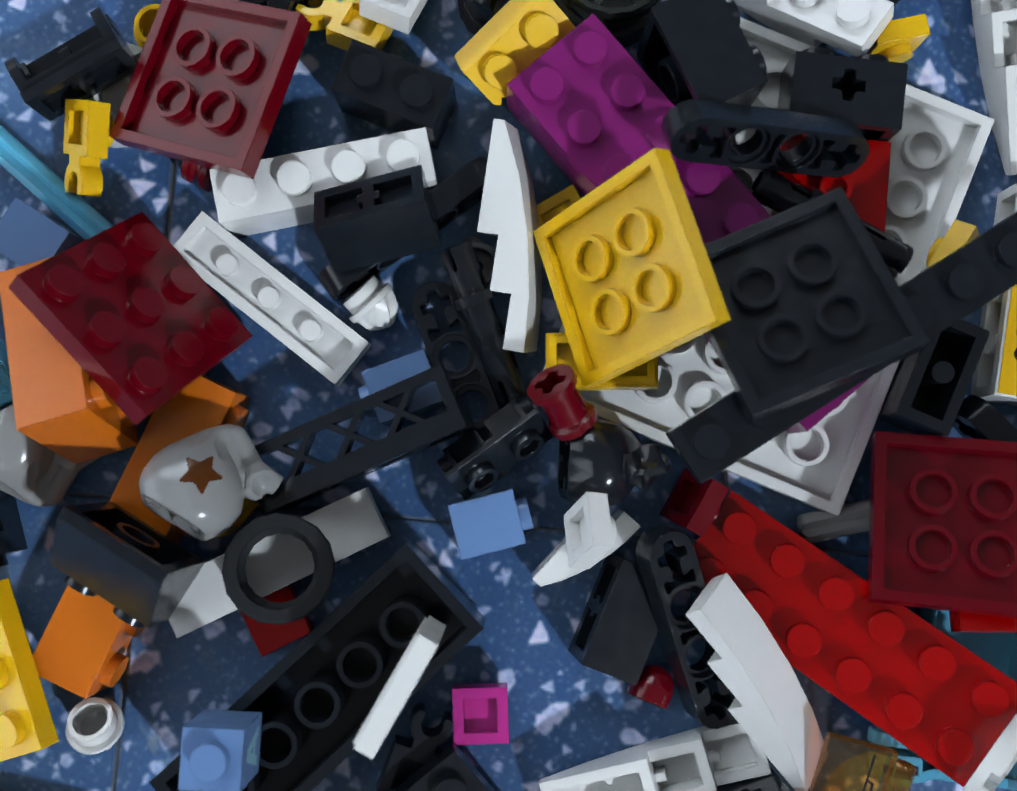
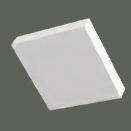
[352,615,447,760]

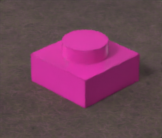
[452,682,509,745]

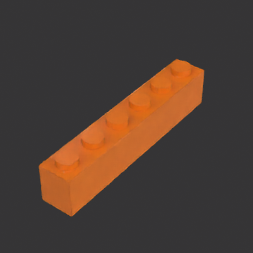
[33,375,250,699]

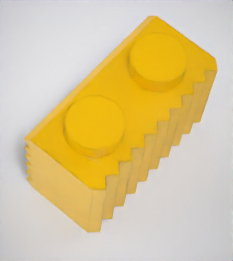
[454,0,575,105]

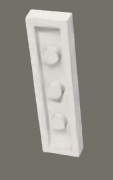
[173,211,372,386]

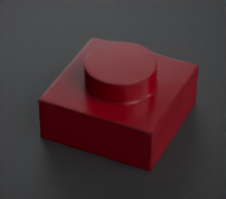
[659,468,729,537]

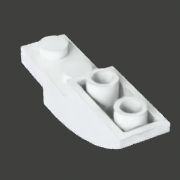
[734,0,894,57]

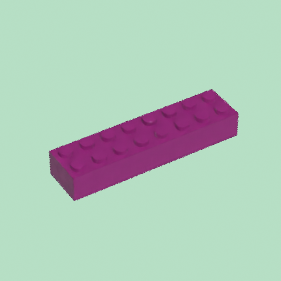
[507,13,872,434]

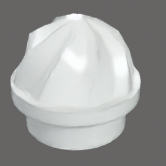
[343,275,398,331]
[65,697,125,755]

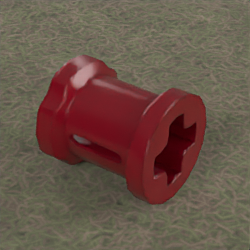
[527,364,597,441]

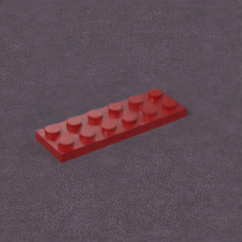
[673,490,1017,787]

